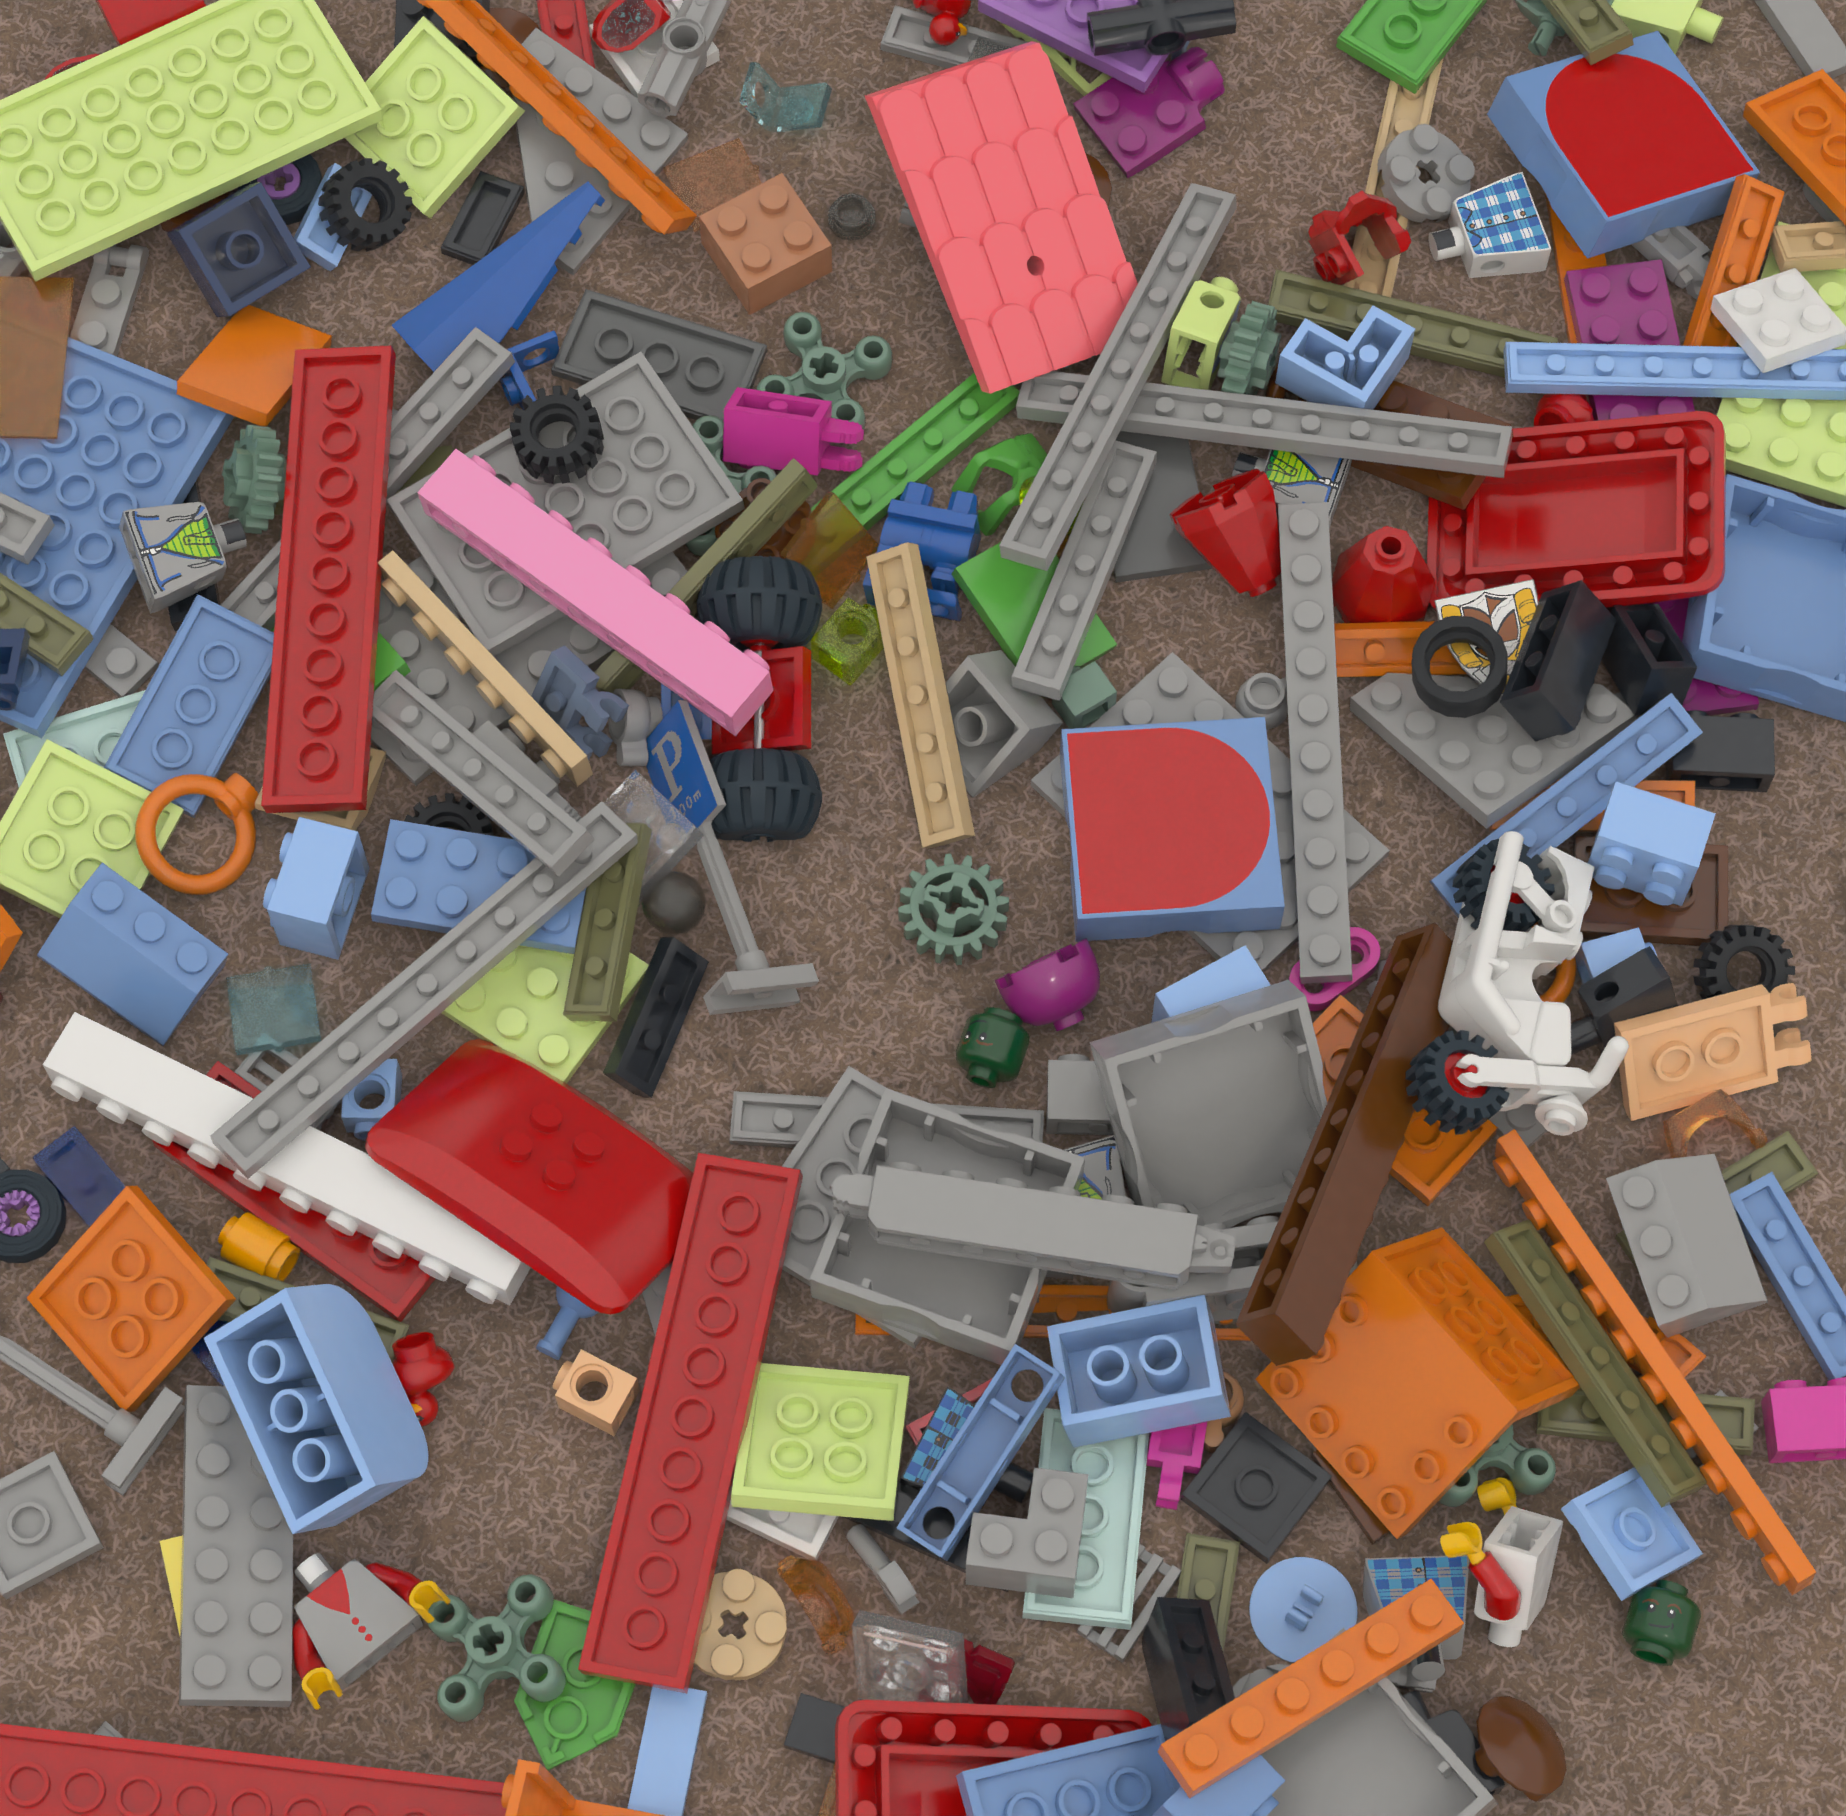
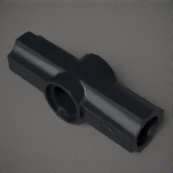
[1086,0,1236,56]

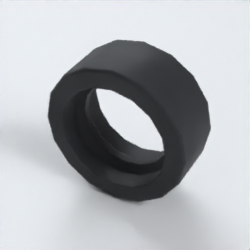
[1412,616,1508,718]

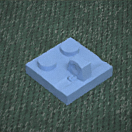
[1561,1467,1703,1601]

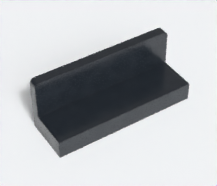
[1142,1597,1235,1741]

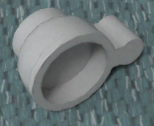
[1235,673,1288,730]
[608,689,662,766]

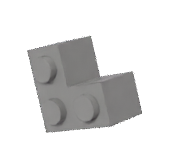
[966,1467,1088,1598]

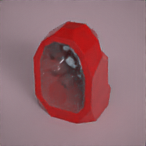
[592,0,671,53]

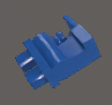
[862,481,981,621]

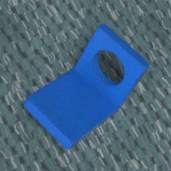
[500,331,559,410]

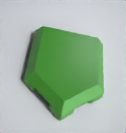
[514,1599,636,1771]

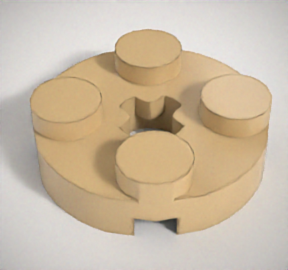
[694,1569,787,1680]

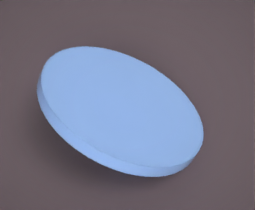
[1249,1557,1358,1663]

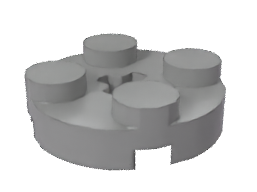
[1377,124,1475,223]

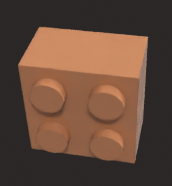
[699,173,832,315]

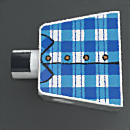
[1429,172,1551,278]

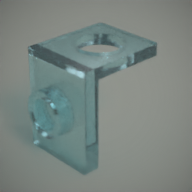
[739,62,832,132]

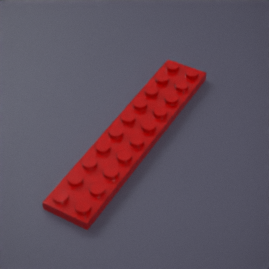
[261,345,396,813]
[578,1153,803,1694]
[0,1724,506,1816]

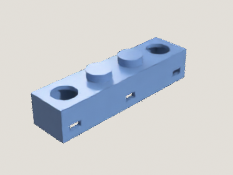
[896,1344,1065,1561]

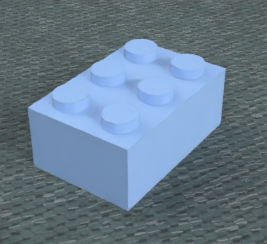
[1047,1295,1231,1448]

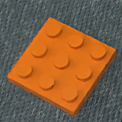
[27,1186,236,1412]

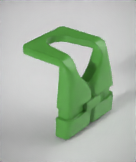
[951,433,1047,536]

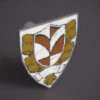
[1435,579,1539,697]

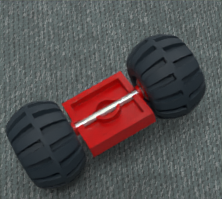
[697,556,822,842]

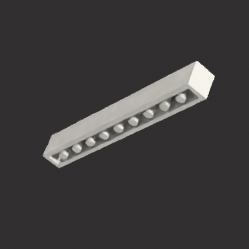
[43,1012,531,1306]

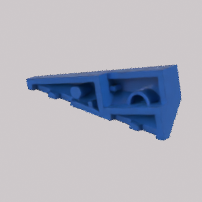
[392,181,605,372]

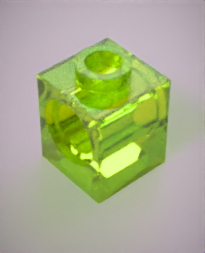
[811,597,884,686]

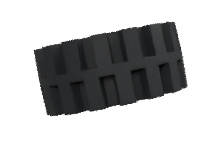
[318,158,413,252]

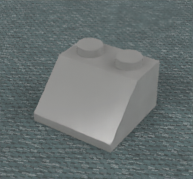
[945,650,1063,797]

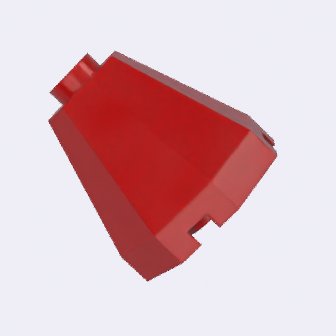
[1169,469,1281,597]
[1332,526,1435,623]

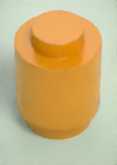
[218,1212,300,1282]

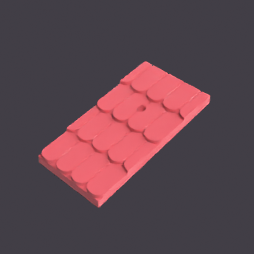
[865,41,1138,394]

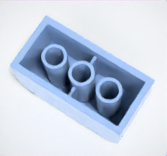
[204,1284,429,1534]

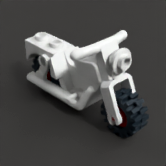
[1405,831,1629,1136]

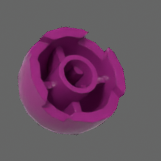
[995,938,1100,1031]

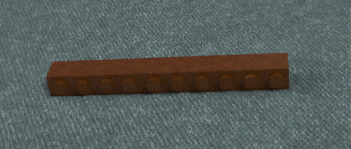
[1235,923,1453,1366]

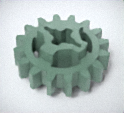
[1217,301,1281,395]
[222,425,285,534]
[898,853,1009,965]

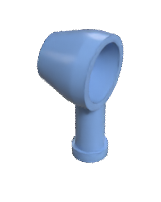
[536,1286,599,1360]

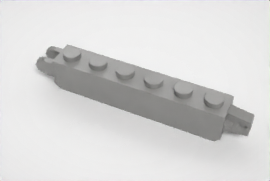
[830,1162,1236,1290]

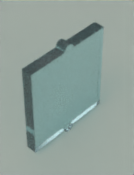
[226,964,321,1055]

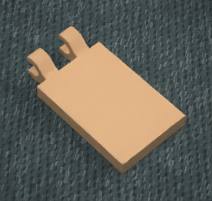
[1614,983,1812,1121]

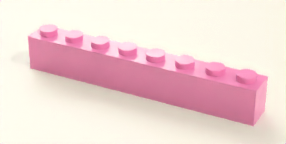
[417,449,773,736]

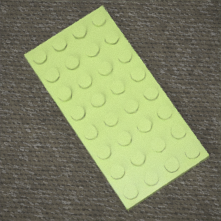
[0,0,383,282]

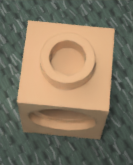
[553,1349,640,1436]

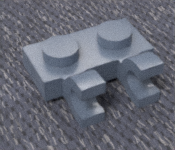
[531,645,629,760]

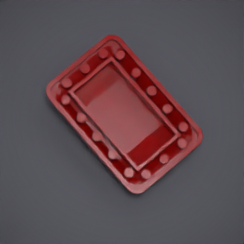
[1427,411,1726,612]
[365,1039,693,1315]
[835,1699,1152,1816]

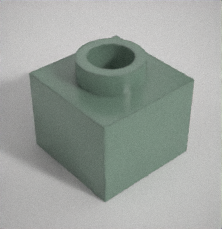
[1052,661,1117,729]

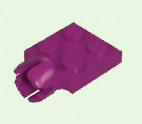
[1073,46,1225,179]

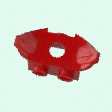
[1308,191,1412,285]

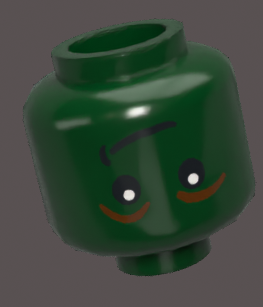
[956,1007,1030,1088]
[1622,1580,1701,1666]

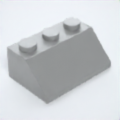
[1606,1154,1768,1338]

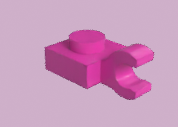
[1146,1421,1207,1510]

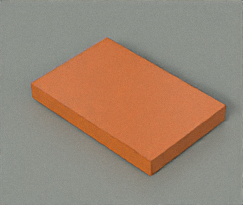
[177,305,332,427]

